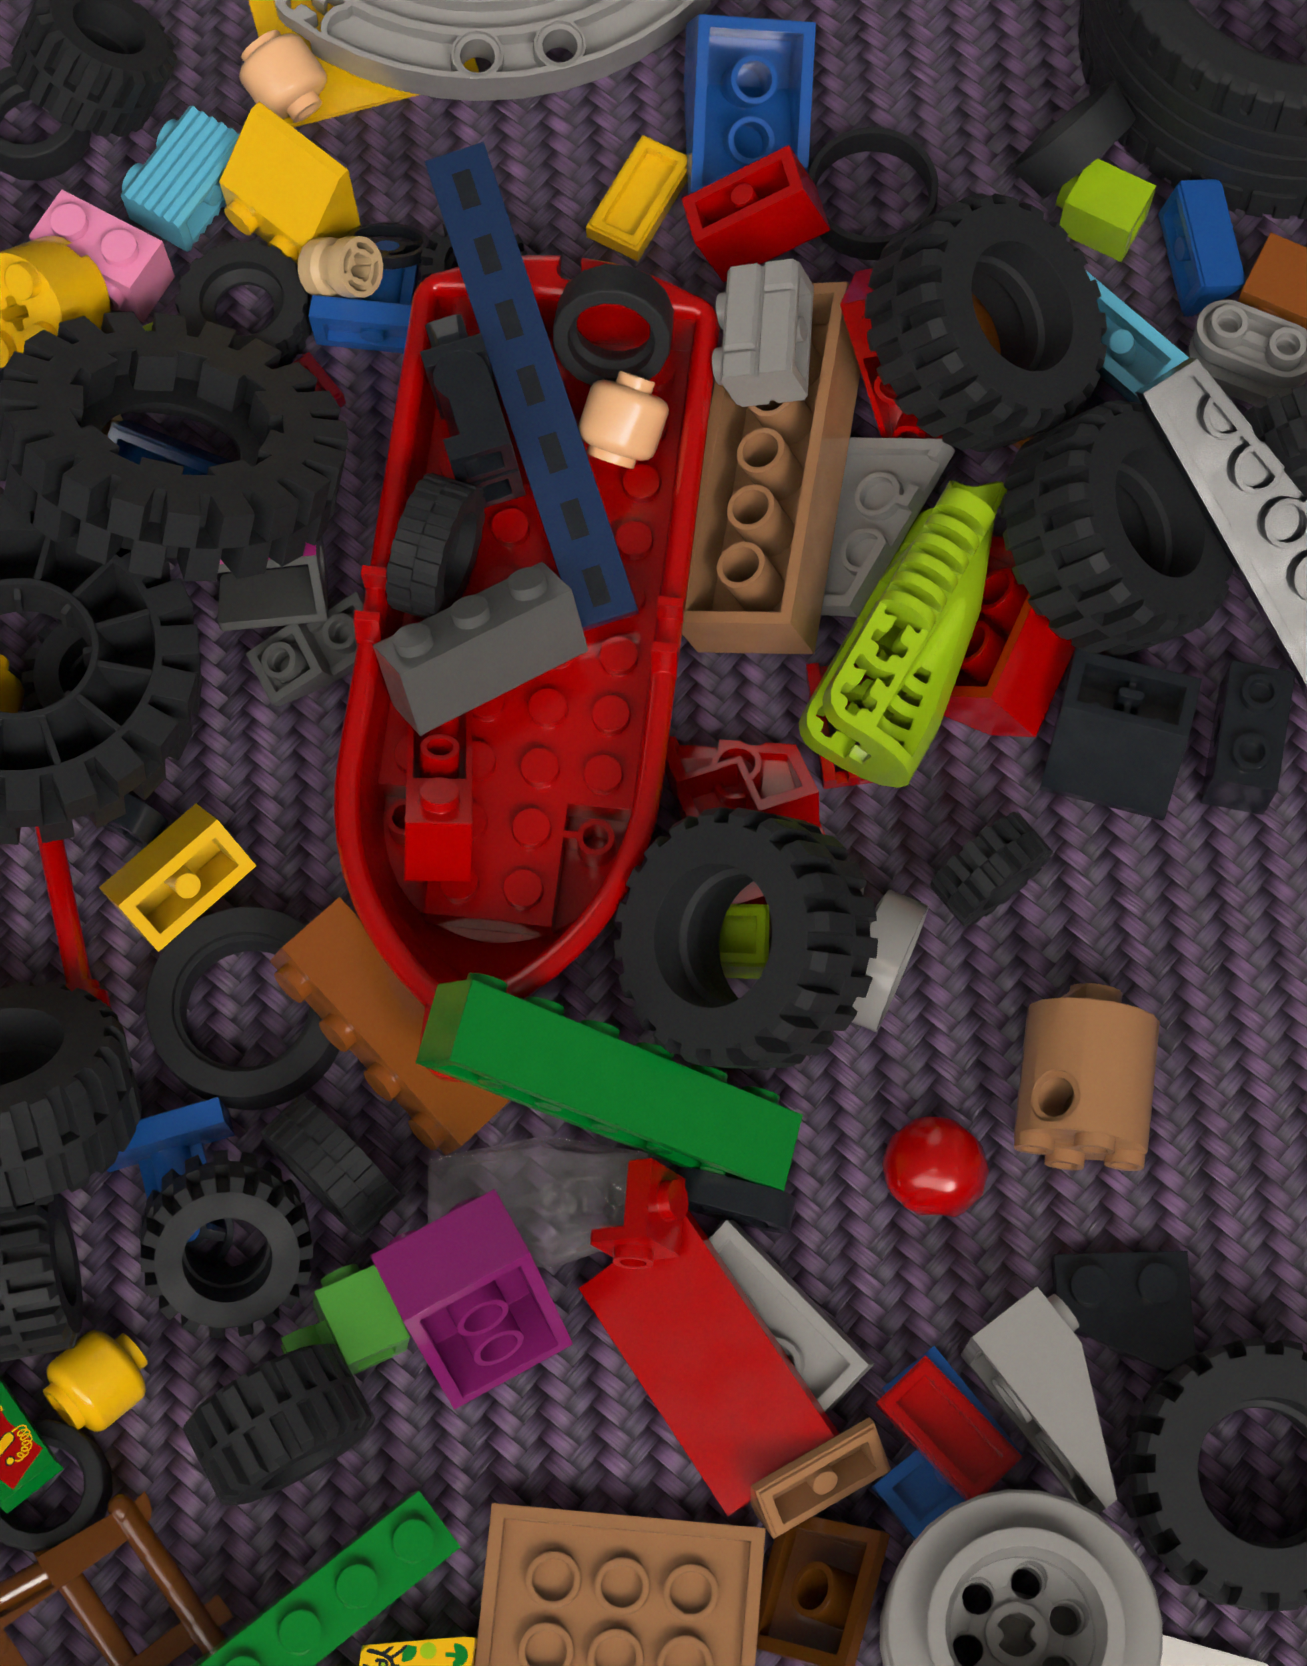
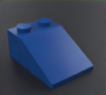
[684,14,816,195]

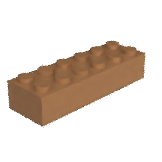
[682,282,861,654]

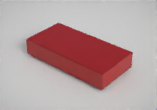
[875,1355,1022,1501]

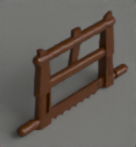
[0,1491,234,1666]

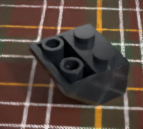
[1039,648,1202,821]

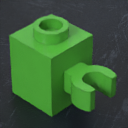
[280,1264,410,1375]

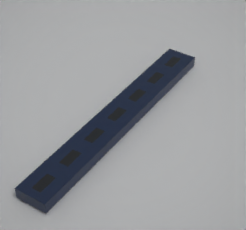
[425,142,639,632]

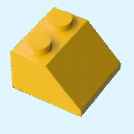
[219,101,361,266]

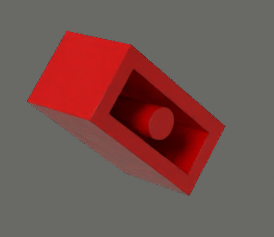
[682,145,831,283]

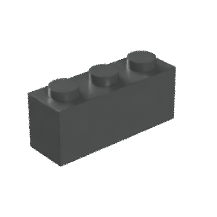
[373,562,588,735]

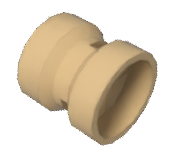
[298,236,383,298]

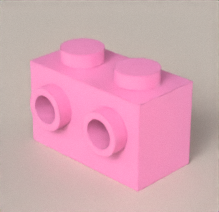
[29,189,175,323]

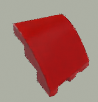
[665,736,826,905]

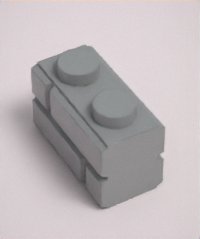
[712,258,814,407]

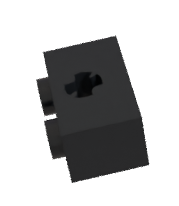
[1201,660,1296,815]

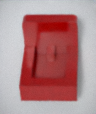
[590,1158,688,1269]

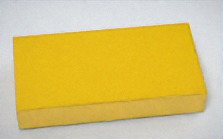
[586,135,688,261]

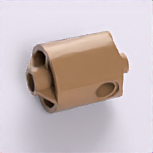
[1013,983,1160,1171]

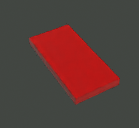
[578,1211,840,1516]

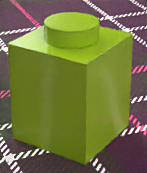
[1055,158,1156,262]

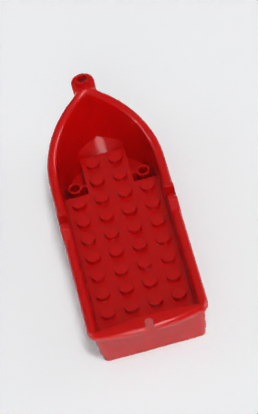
[334,255,720,1082]

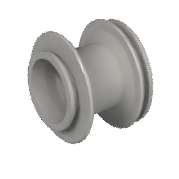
[879,1489,1163,1666]

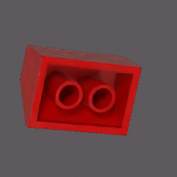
[944,537,1075,737]

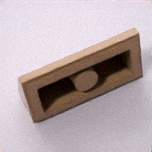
[750,1417,891,1539]

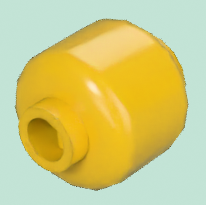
[43,1330,148,1432]

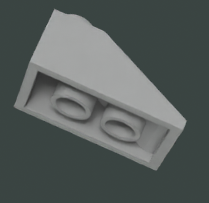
[960,1287,1117,1514]

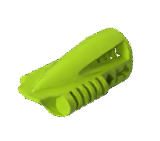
[799,480,1007,788]

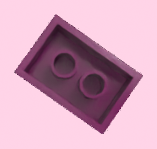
[370,1189,573,1410]

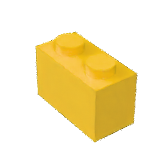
[99,803,256,952]

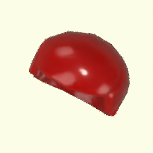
[882,1116,989,1217]

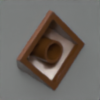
[756,1516,890,1666]

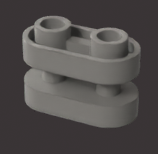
[1186,300,1307,408]

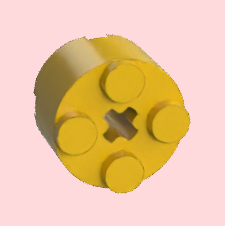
[0,236,111,368]

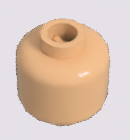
[239,30,327,123]
[578,370,669,469]

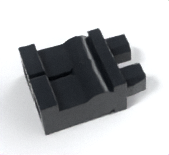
[420,314,526,508]

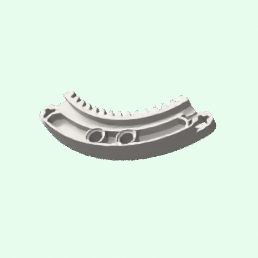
[274,0,711,101]

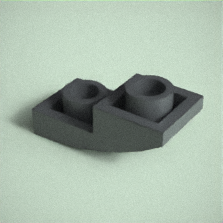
[246,592,365,707]

